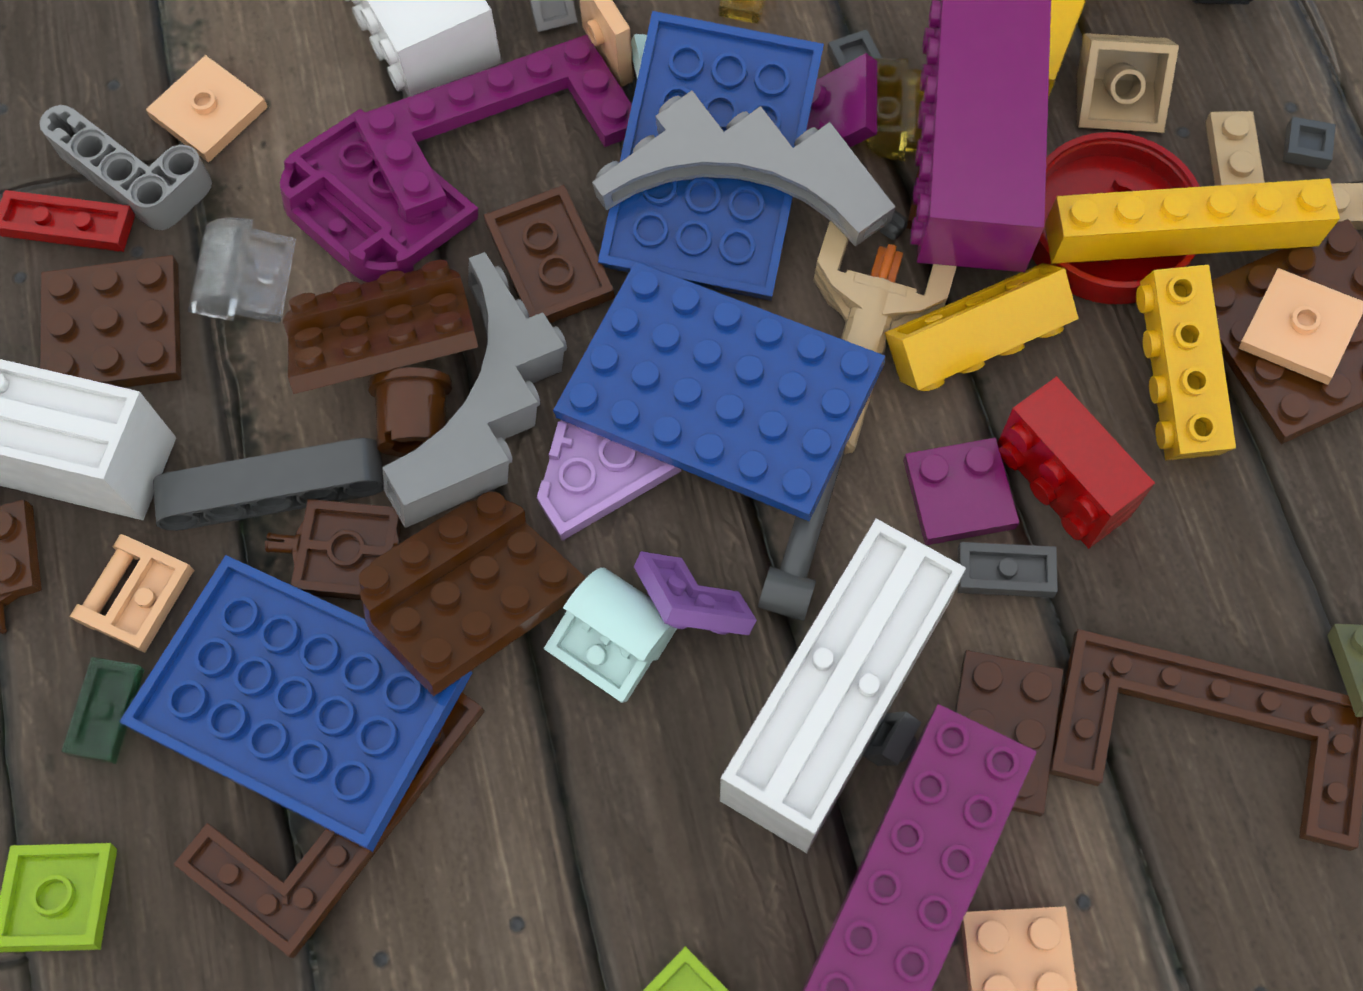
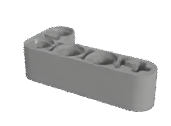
[40,105,212,230]

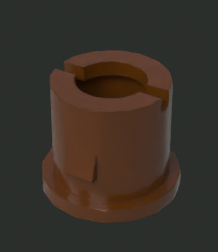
[368,367,452,457]

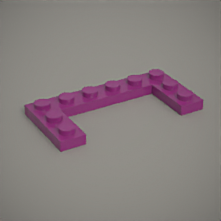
[354,34,632,221]

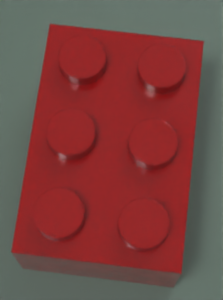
[997,376,1155,549]

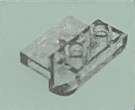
[188,218,296,324]

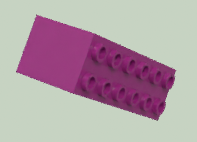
[910,0,1051,272]
[802,704,1037,991]

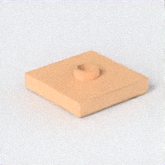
[579,0,634,87]
[145,55,268,163]
[1238,268,1363,385]

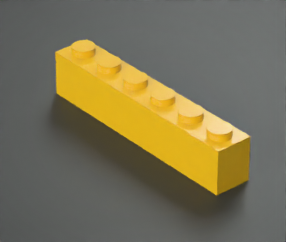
[1045,178,1340,264]

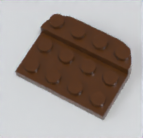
[283,260,478,394]
[359,492,586,697]

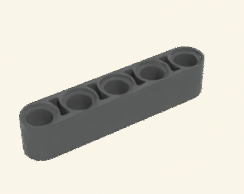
[153,438,384,531]

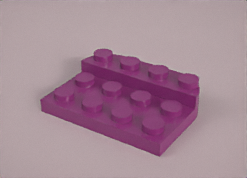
[280,108,478,282]

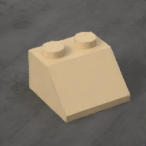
[1077,33,1179,133]

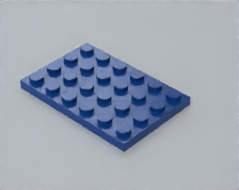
[598,11,824,301]
[553,261,885,522]
[119,555,472,852]

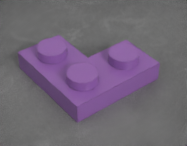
[634,551,757,635]

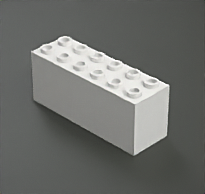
[345,0,502,97]
[0,359,176,520]
[720,519,966,853]

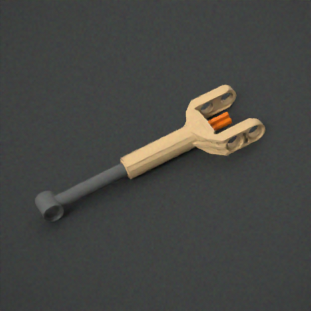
[758,221,957,622]

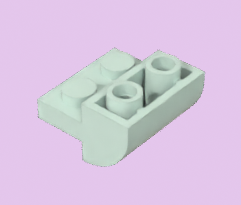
[544,567,677,703]

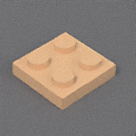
[961,906,1077,991]

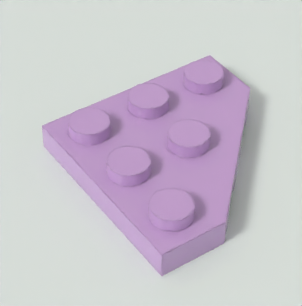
[537,420,681,541]

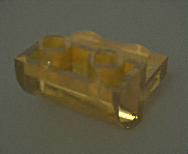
[865,58,924,161]

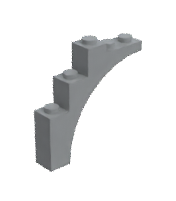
[592,90,895,247]
[382,252,567,528]

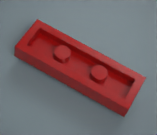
[0,190,135,252]

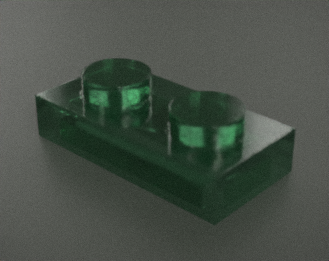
[61,657,144,764]

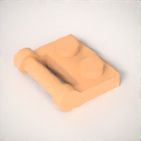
[69,534,194,653]

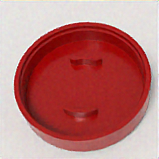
[1032,132,1200,304]

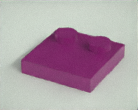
[806,53,877,147]
[903,437,1020,545]

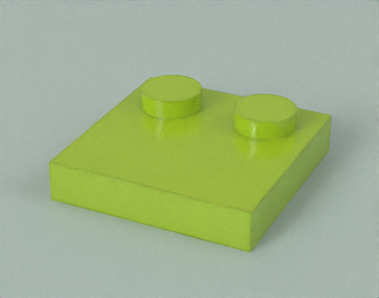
[0,843,117,952]

